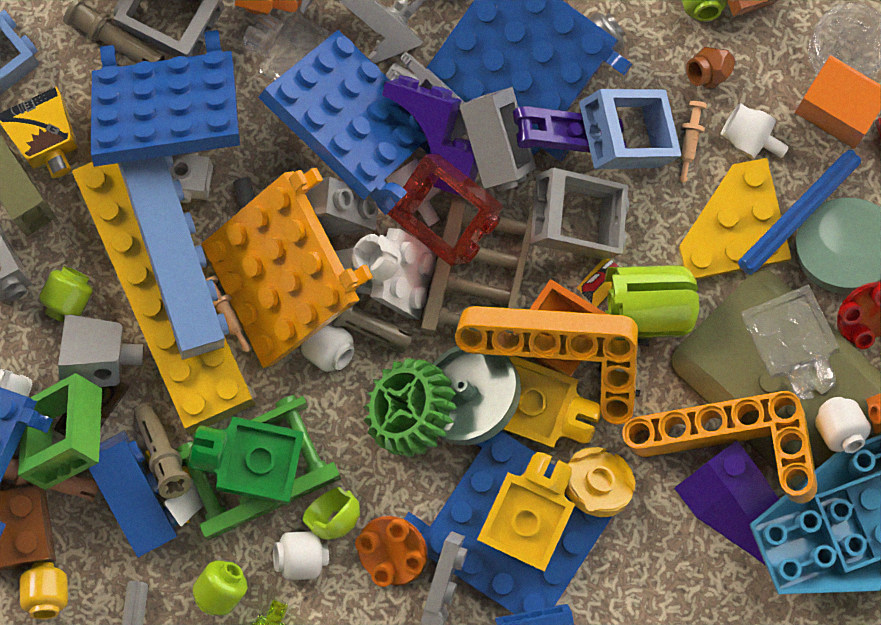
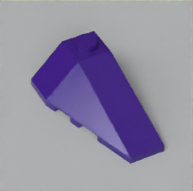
[674,440,780,566]

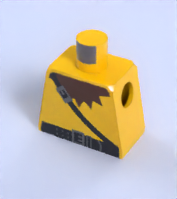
[0,87,78,178]

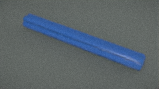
[738,149,861,275]

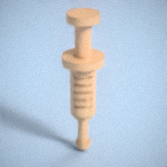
[679,101,707,183]
[205,276,251,352]

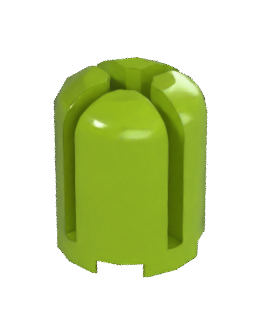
[605,265,700,339]

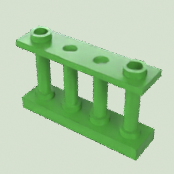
[175,395,341,541]

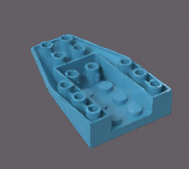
[749,435,881,595]

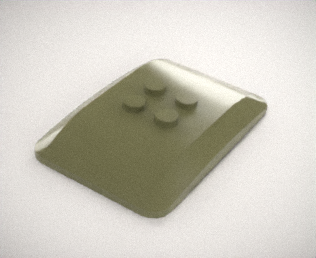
[671,270,881,488]

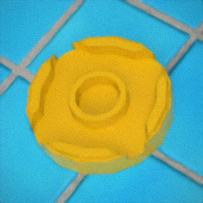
[565,447,636,517]

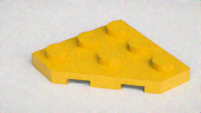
[679,158,792,280]

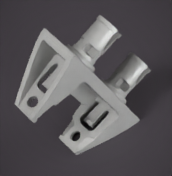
[300,0,426,64]

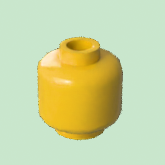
[19,562,68,620]

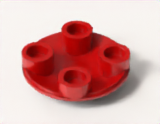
[837,282,881,349]

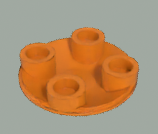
[355,516,428,587]

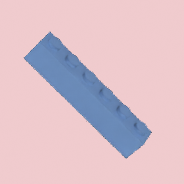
[118,156,229,360]

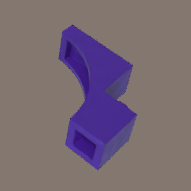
[382,75,478,197]

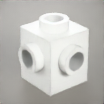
[169,152,213,203]

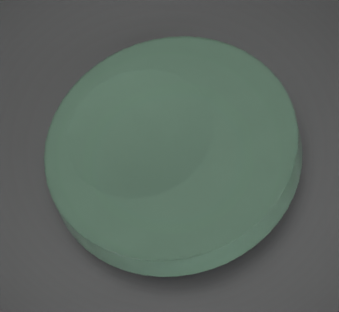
[796,198,881,294]
[432,346,521,445]

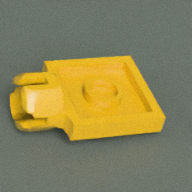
[502,356,601,449]
[477,452,575,571]

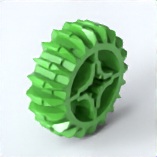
[363,358,457,457]

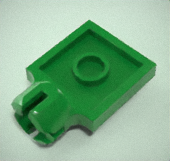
[189,416,304,506]

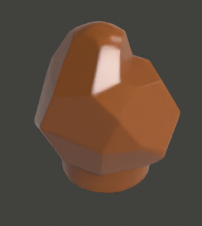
[686,47,735,88]

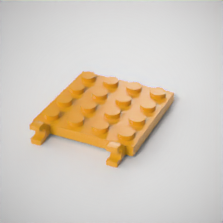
[201,167,373,369]

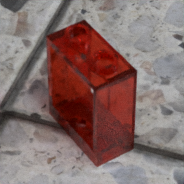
[387,154,504,266]

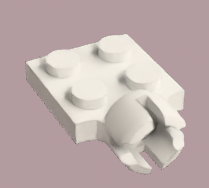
[352,228,437,320]

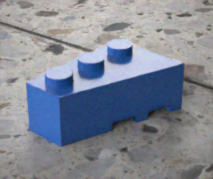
[88,430,178,558]

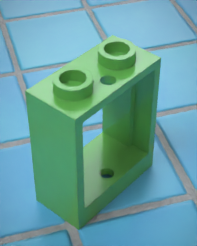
[18,373,102,490]

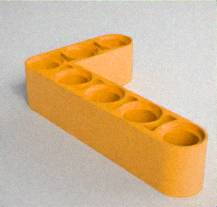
[455,306,638,425]
[622,391,817,503]

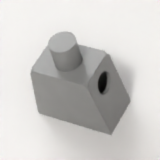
[58,315,144,387]

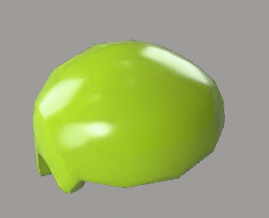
[302,487,360,540]

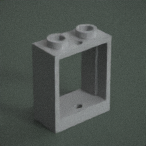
[113,0,225,57]
[459,87,536,191]
[530,168,629,260]
[266,177,378,237]

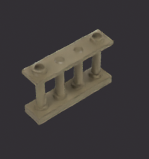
[421,194,533,337]

